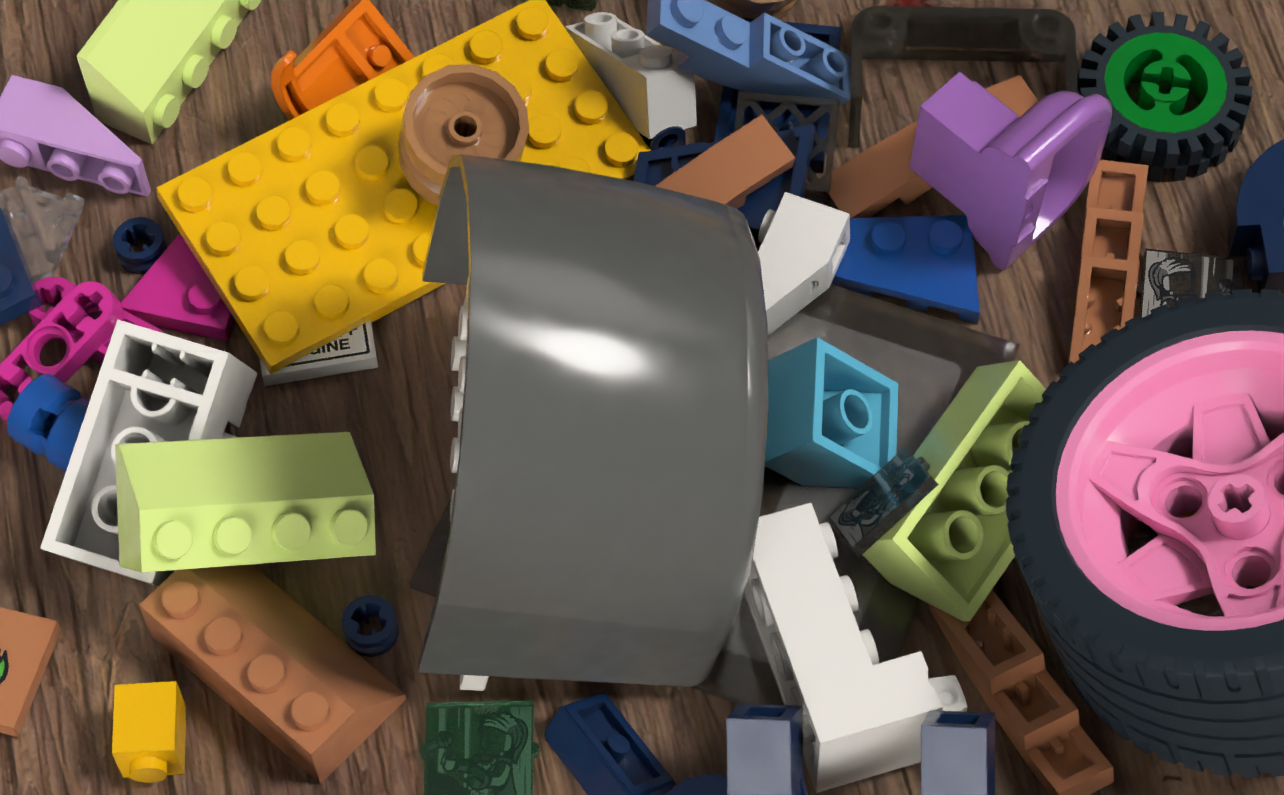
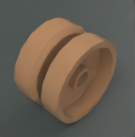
[398,64,529,205]

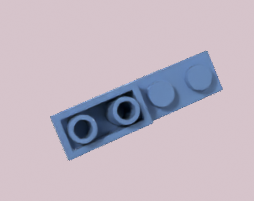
[646,0,850,105]

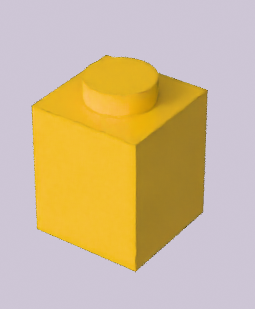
[112,681,186,783]

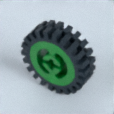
[1075,12,1253,182]

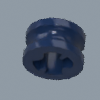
[113,217,167,274]
[341,595,399,657]

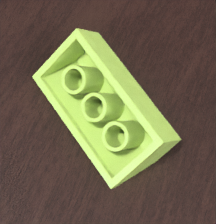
[77,0,261,144]
[854,360,1046,622]
[115,431,376,573]

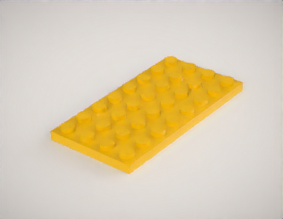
[156,0,650,374]

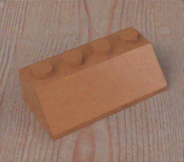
[139,564,407,784]

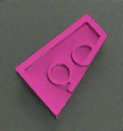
[121,234,236,341]

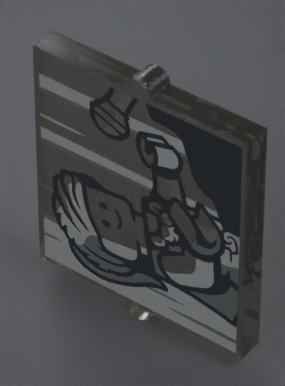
[1136,248,1245,318]
[828,447,939,557]

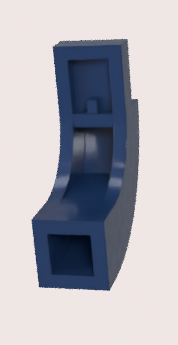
[1228,139,1284,294]

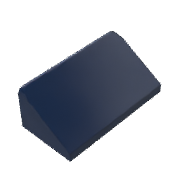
[544,692,676,795]

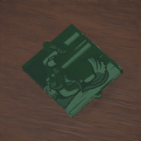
[419,701,540,795]

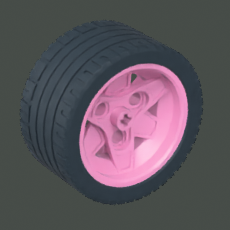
[1006,289,1284,777]

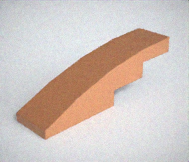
[820,75,1038,218]
[656,115,795,209]
[1068,160,1149,364]
[929,590,1114,795]

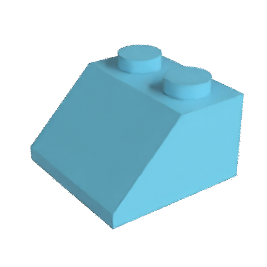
[765,337,899,490]

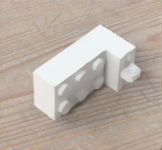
[40,319,257,586]
[744,503,968,793]

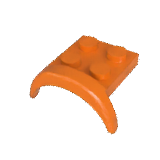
[270,0,415,121]

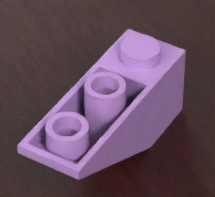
[0,75,151,197]

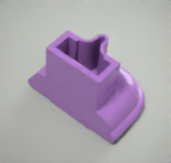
[909,72,1112,270]

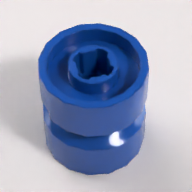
[7,374,90,473]

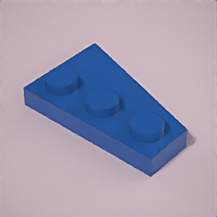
[830,215,980,324]

